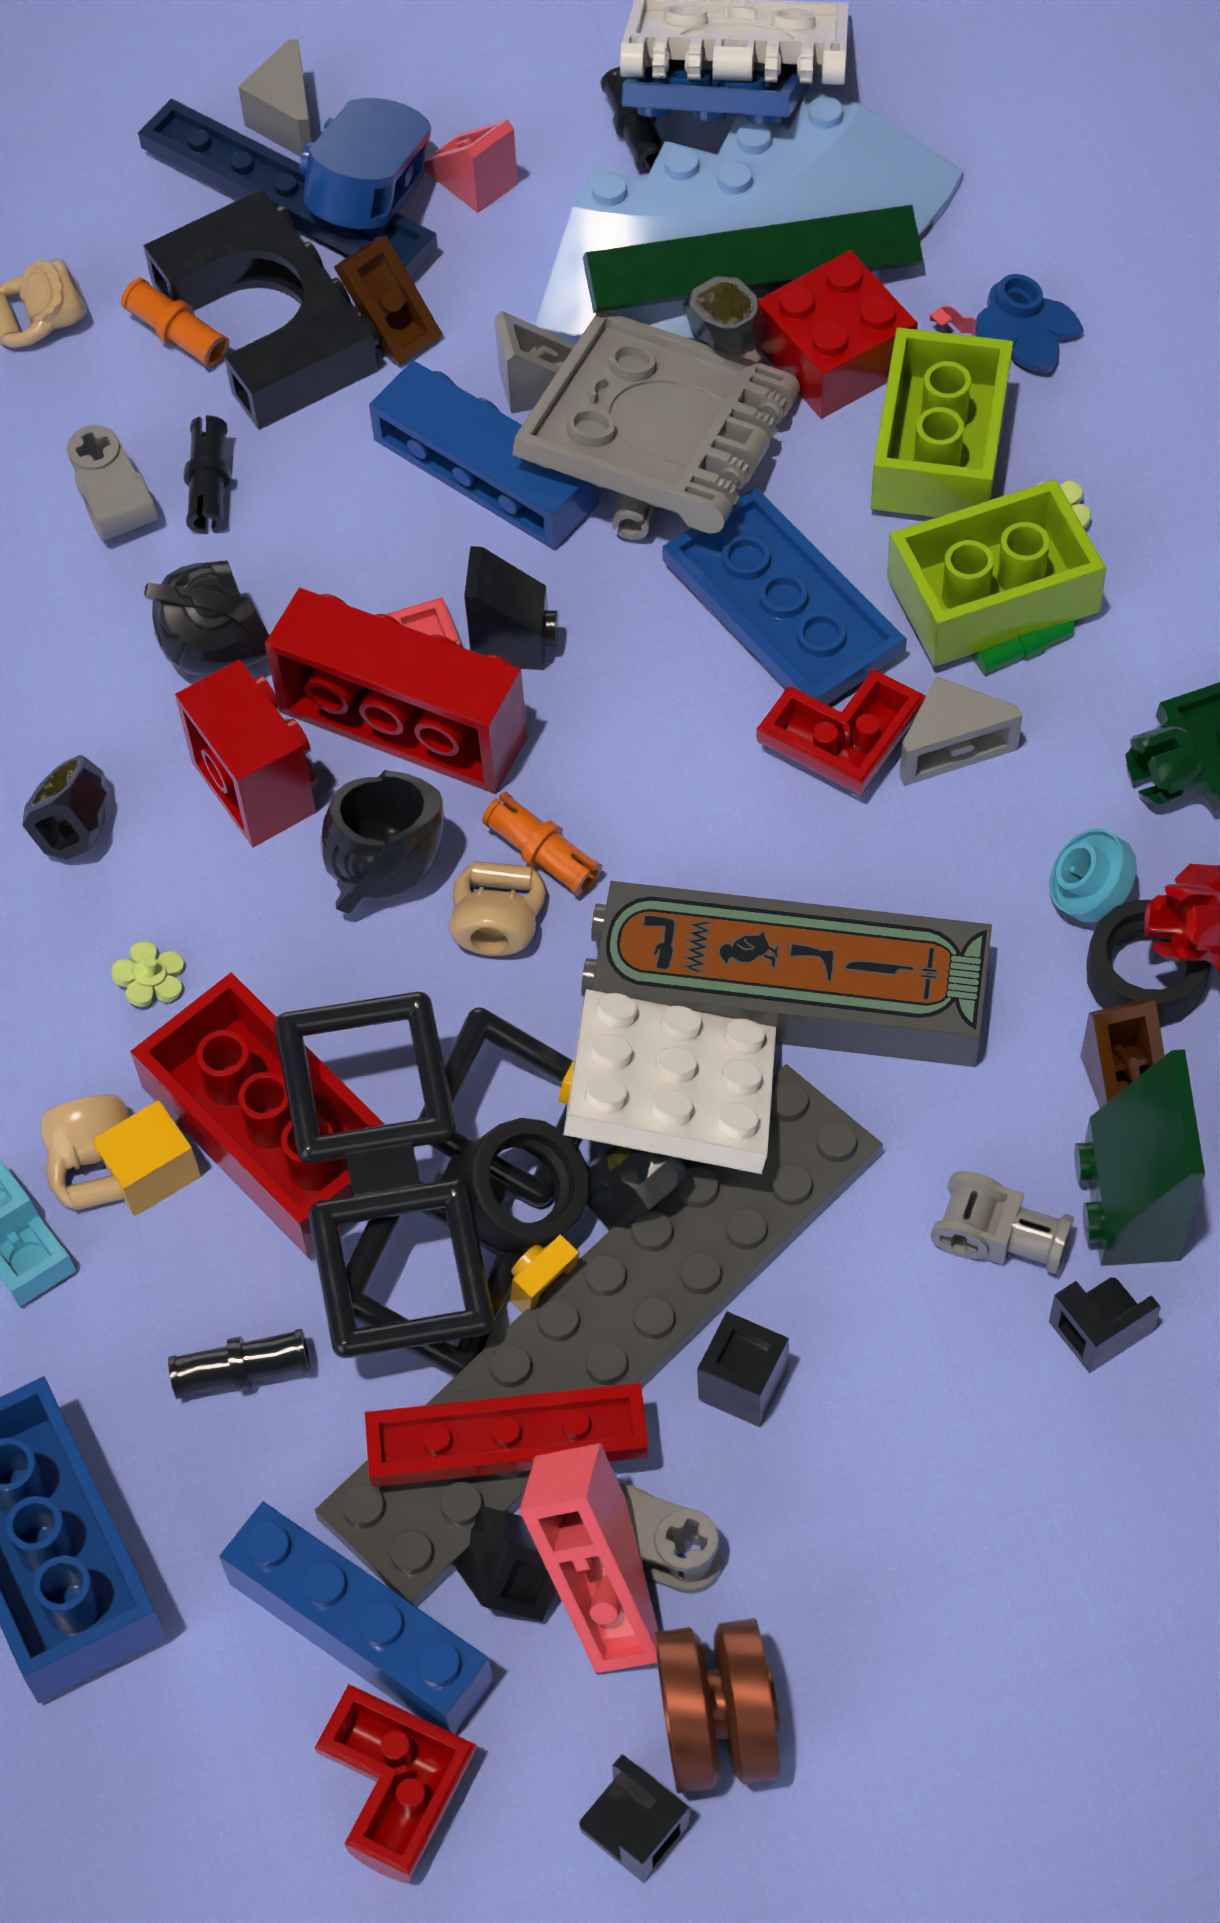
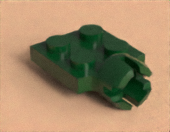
[1125,682,1220,811]

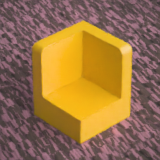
[93,1100,201,1216]

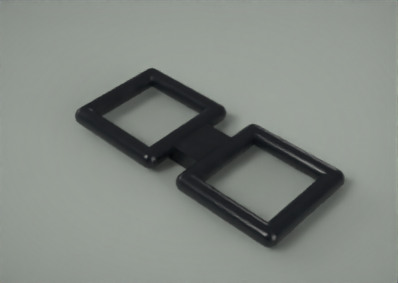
[274,991,495,1359]
[346,1007,579,1376]

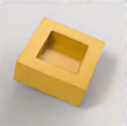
[510,1235,579,1313]

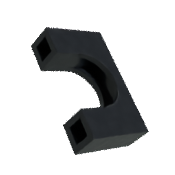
[143,189,380,430]

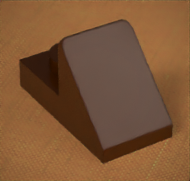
[334,236,443,365]

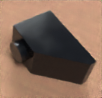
[464,546,559,670]

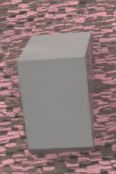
[238,39,312,157]
[494,311,576,414]
[899,676,1022,786]

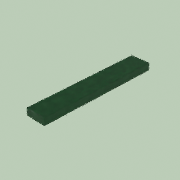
[582,204,923,313]

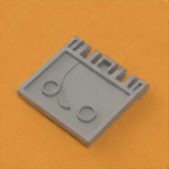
[512,311,800,533]

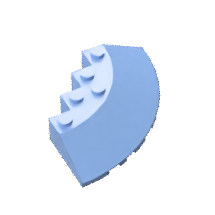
[534,90,963,345]

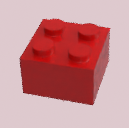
[756,250,918,419]
[175,659,318,848]

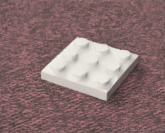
[563,989,776,1174]

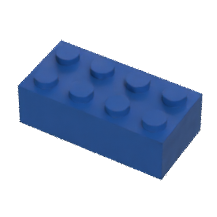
[0,1376,168,1704]

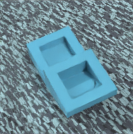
[0,1161,76,1307]

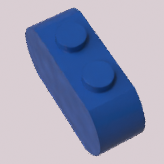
[299,98,431,229]

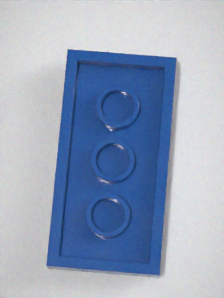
[662,487,907,705]

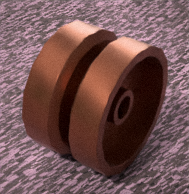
[655,1618,779,1794]

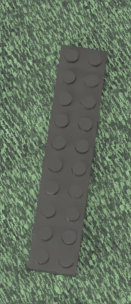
[315,1064,883,1607]

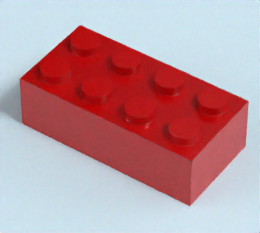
[265,587,527,794]
[130,972,385,1258]

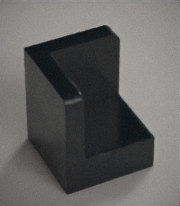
[1049,1277,1161,1374]
[697,1311,789,1427]
[456,1506,556,1621]
[579,1754,690,1883]

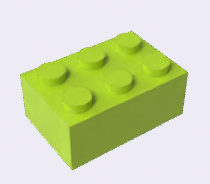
[870,328,1013,517]
[887,479,1106,667]

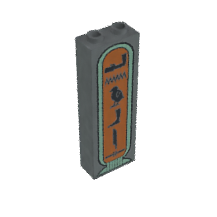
[581,881,992,1067]

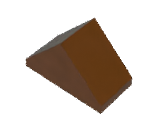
[1080,997,1165,1108]

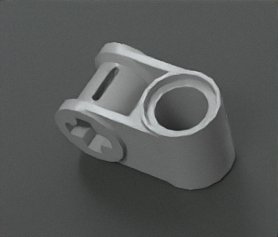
[67,425,158,542]
[619,1483,722,1594]

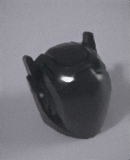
[144,560,269,677]
[321,770,444,914]

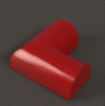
[756,669,926,796]
[314,1684,477,1883]

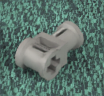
[930,1171,1074,1274]

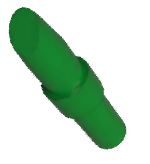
[974,620,1077,675]

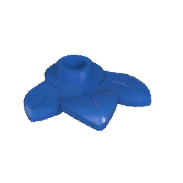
[975,274,1084,373]

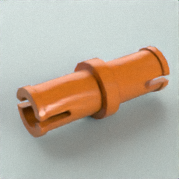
[121,277,229,368]
[482,792,602,897]

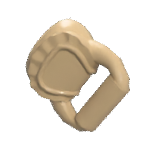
[0,259,87,348]
[449,861,546,956]
[40,1094,129,1211]

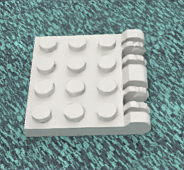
[620,0,849,85]

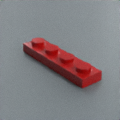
[364,1383,649,1487]

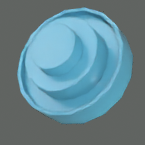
[1049,829,1137,922]

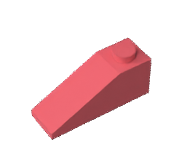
[519,1443,659,1674]

